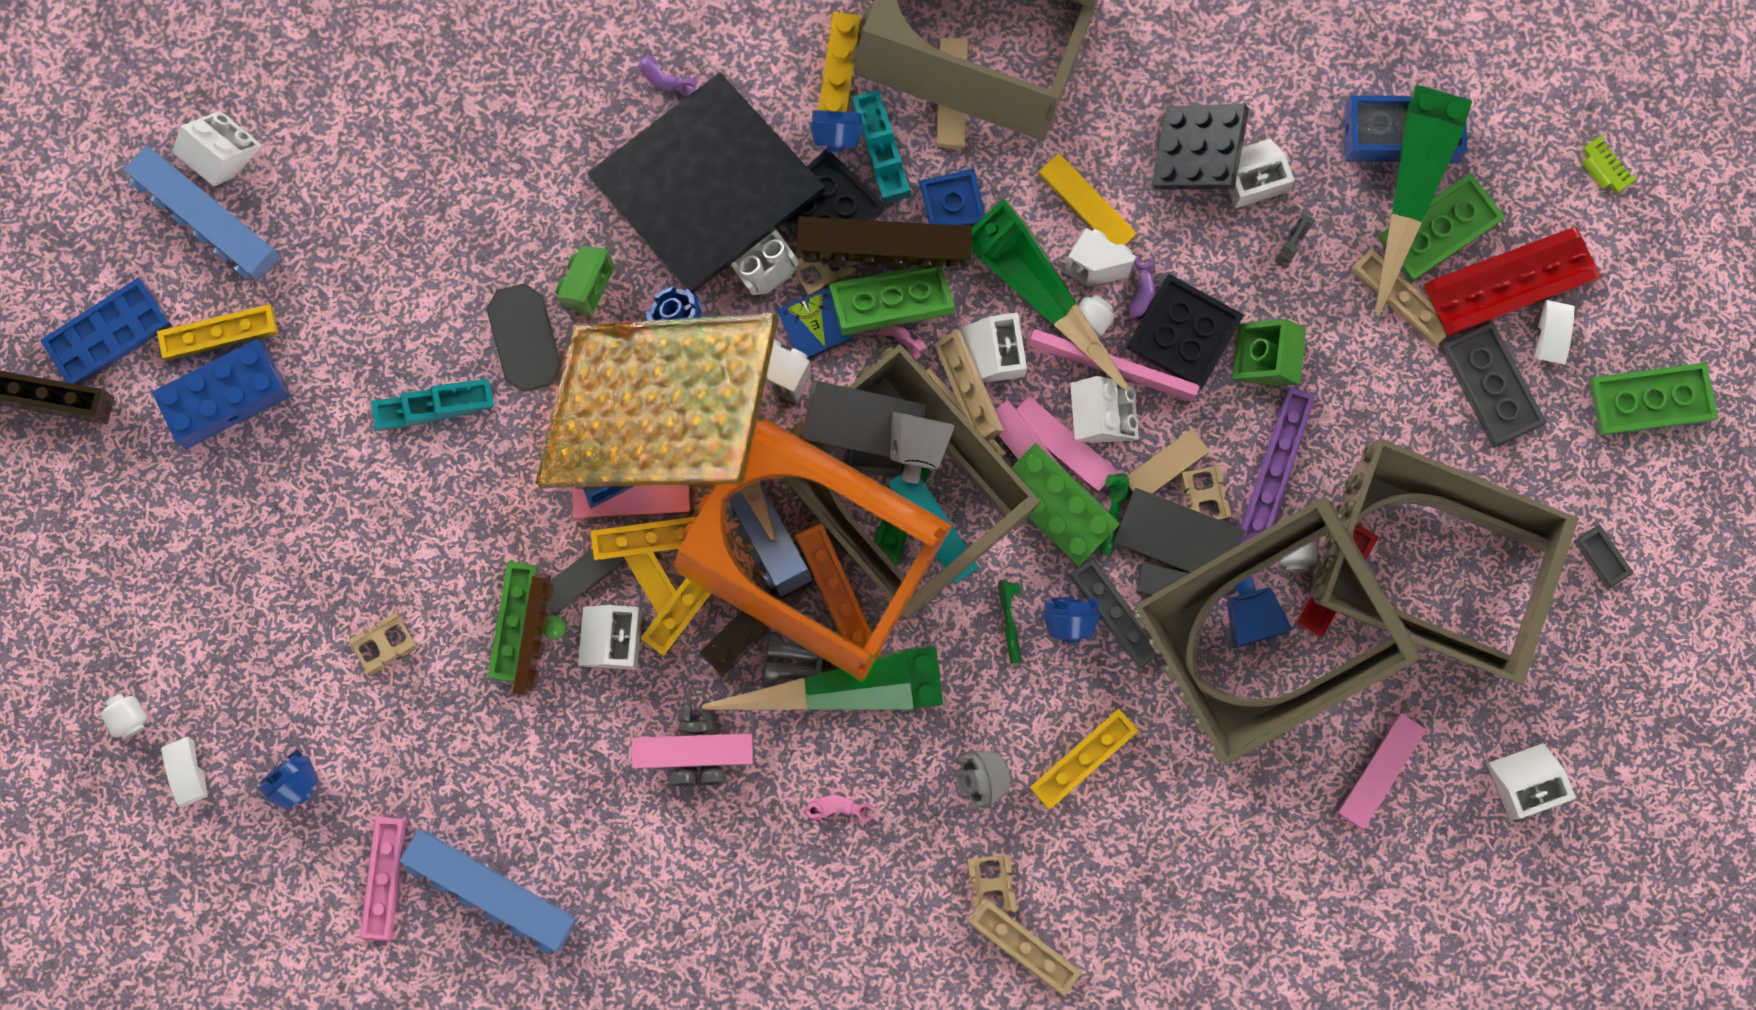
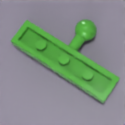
[488,561,566,682]

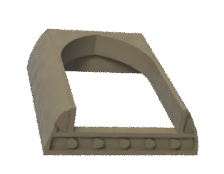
[851,0,1099,142]
[783,344,1041,618]
[1312,438,1579,685]
[1134,496,1420,765]

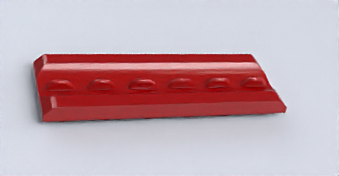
[1423,227,1602,337]

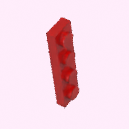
[1294,524,1379,638]

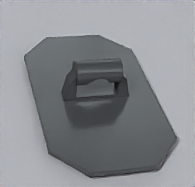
[486,283,561,392]

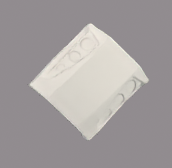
[731,230,799,295]

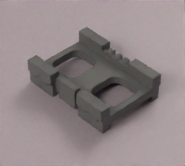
[1275,214,1315,269]

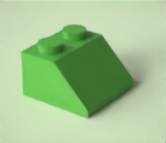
[556,246,615,318]
[1232,319,1306,386]

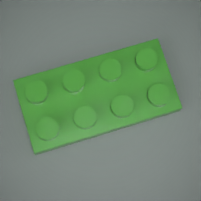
[1377,173,1506,283]
[829,266,955,336]
[1589,362,1718,436]
[1011,443,1121,566]

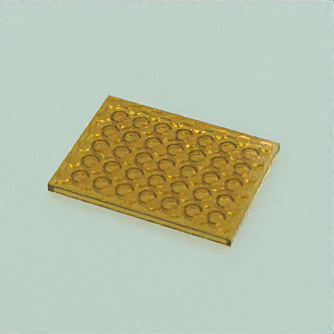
[535,313,779,488]

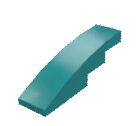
[852,90,911,204]
[370,378,494,432]
[888,473,979,585]

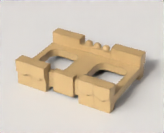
[795,258,856,296]
[1179,465,1232,520]
[348,612,418,676]
[968,854,1017,912]

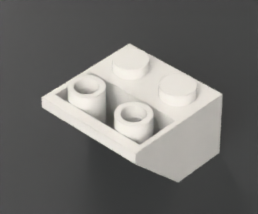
[172,111,262,187]
[1228,139,1295,209]
[1064,228,1136,287]
[959,313,1027,383]
[754,336,812,405]
[1070,376,1139,443]
[578,605,643,670]
[1487,743,1576,820]

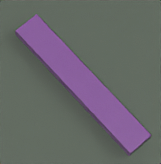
[1241,386,1316,544]

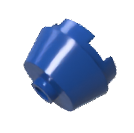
[808,110,865,153]
[646,286,703,344]
[1042,597,1101,643]
[257,749,319,810]

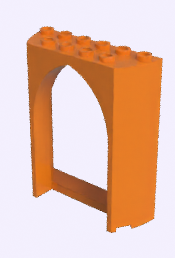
[673,419,953,682]

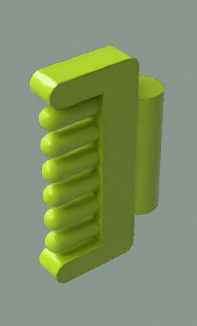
[1581,136,1636,194]

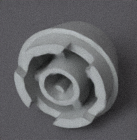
[956,750,1010,809]

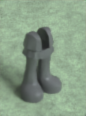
[762,631,828,687]
[670,701,727,786]

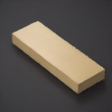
[1127,428,1210,494]

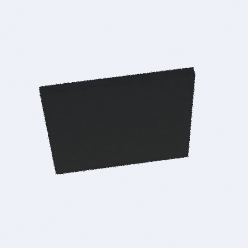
[587,72,826,294]

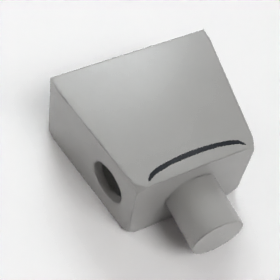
[890,412,954,484]

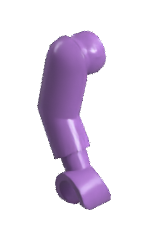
[638,55,698,97]
[1128,256,1155,320]

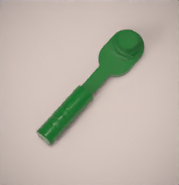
[1099,473,1129,556]
[998,580,1022,664]

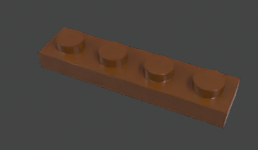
[513,573,554,695]

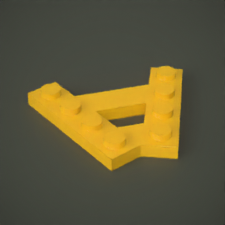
[590,516,711,656]

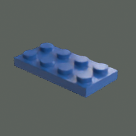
[40,277,172,385]

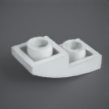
[1534,300,1574,365]
[161,736,208,807]

